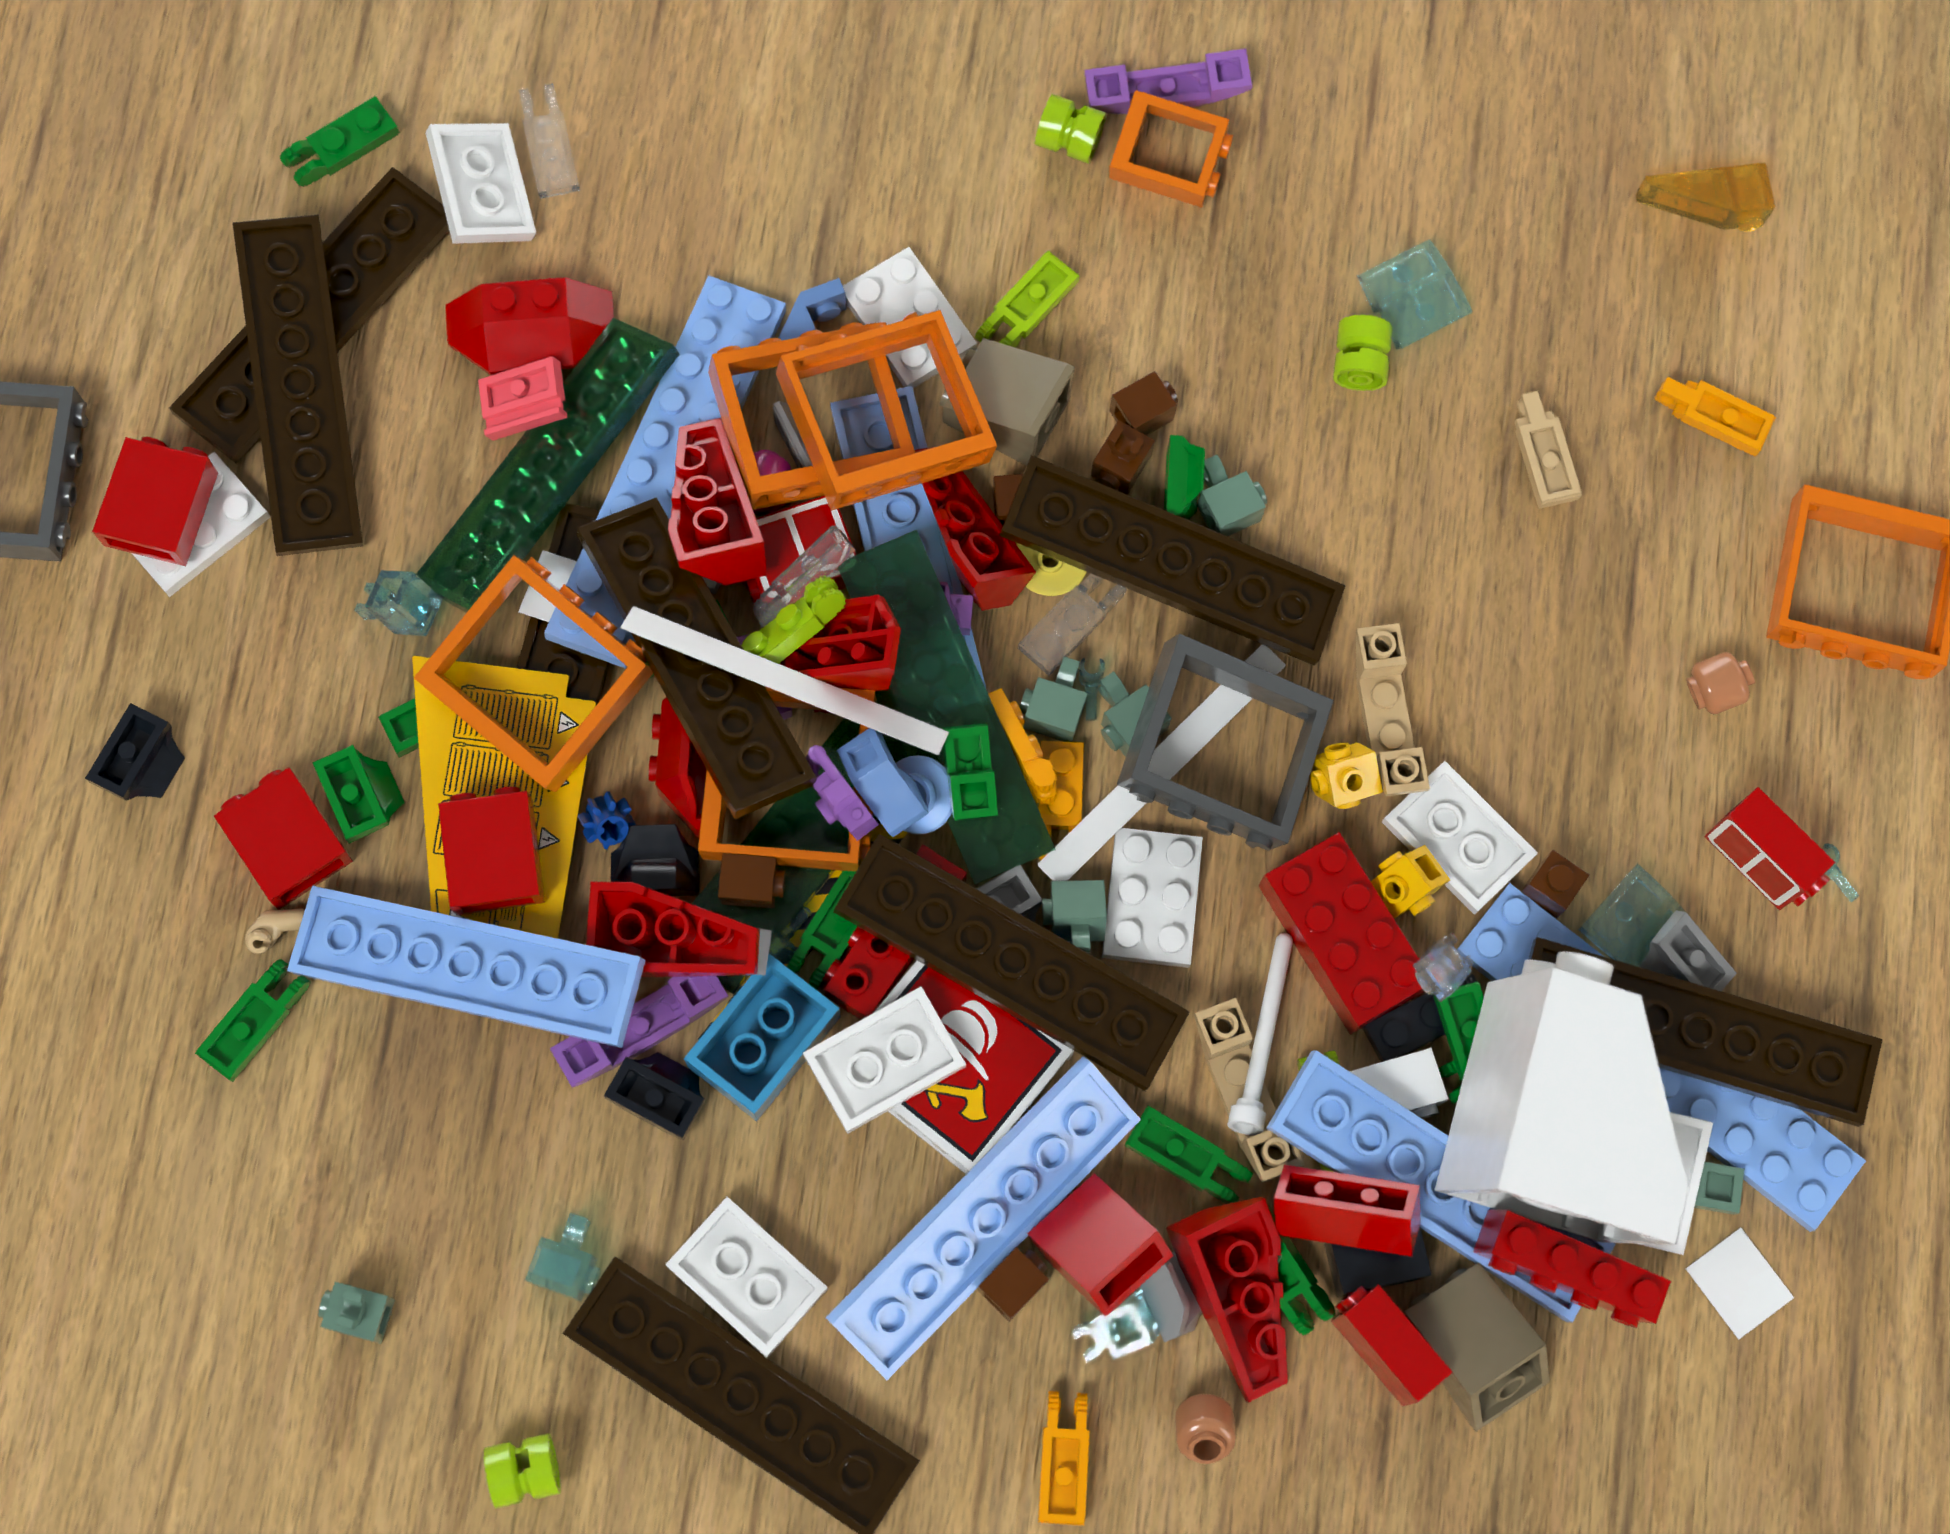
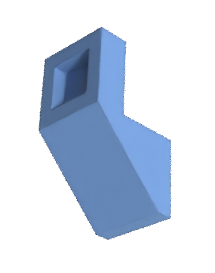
[779,278,846,340]
[837,728,929,837]

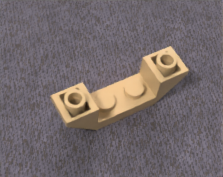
[1356,623,1430,796]
[1194,998,1305,1182]

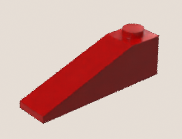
[668,418,767,585]
[915,447,1036,611]
[586,882,760,978]
[1166,1197,1288,1402]

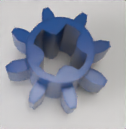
[578,791,636,849]

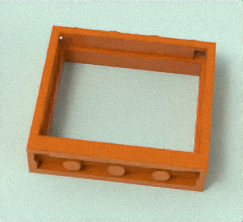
[776,310,997,511]
[708,322,915,510]
[1766,484,1950,680]
[414,555,653,792]
[698,686,884,872]

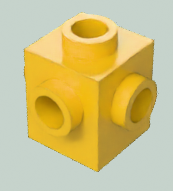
[1309,743,1383,809]
[1371,845,1450,918]

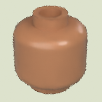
[1686,652,1755,715]
[1175,1394,1236,1464]

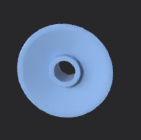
[896,755,952,834]

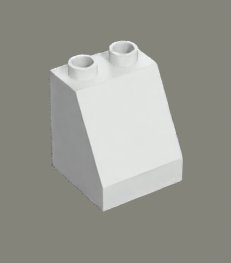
[1434,952,1689,1245]

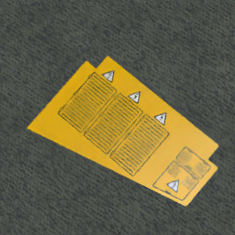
[412,656,596,939]

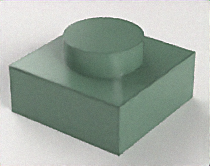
[1694,1162,1744,1215]

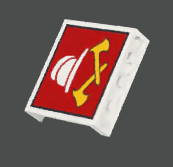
[875,961,1074,1174]

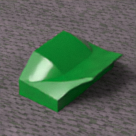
[1163,435,1205,520]
[312,745,405,844]

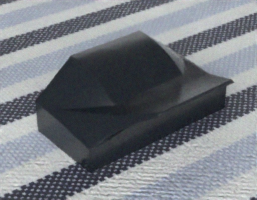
[85,703,185,801]
[611,824,700,896]
[604,1052,705,1141]

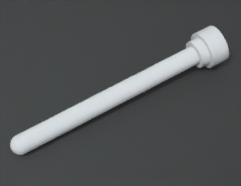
[1227,933,1293,1135]

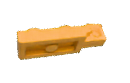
[1654,377,1776,457]

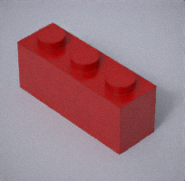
[1274,1164,1421,1257]

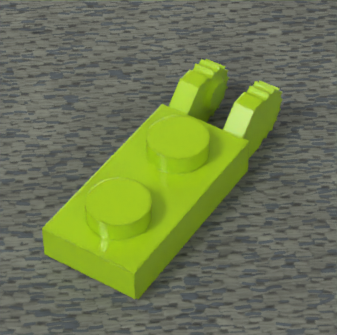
[974,251,1080,348]
[741,575,846,664]

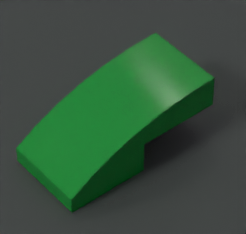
[942,723,998,820]

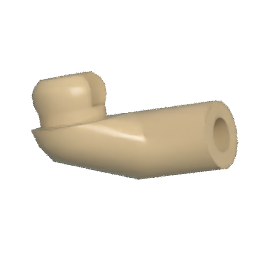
[245,908,305,954]

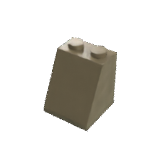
[940,338,1075,465]
[1404,1262,1550,1432]

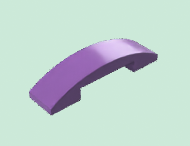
[1084,49,1252,114]
[550,976,728,1088]

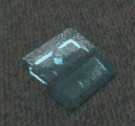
[1357,239,1473,349]
[1578,863,1686,967]

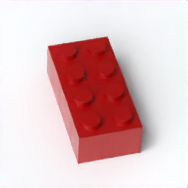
[1259,832,1434,1035]

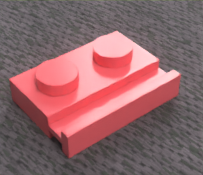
[478,356,567,441]

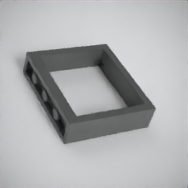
[0,382,89,562]
[1117,634,1334,851]

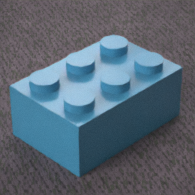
[684,954,840,1122]

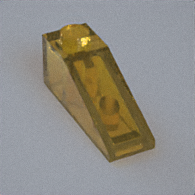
[1635,162,1775,231]

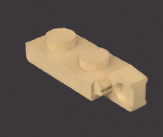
[1514,391,1582,509]

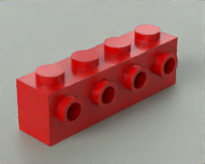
[822,844,967,1020]
[1473,1210,1671,1328]

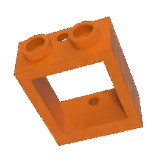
[1109,90,1234,208]

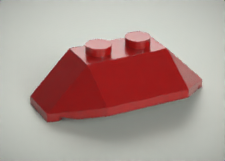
[445,277,615,375]
[779,595,901,691]
[648,697,707,839]

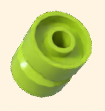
[1035,94,1107,164]
[1333,315,1393,391]
[484,1433,561,1508]

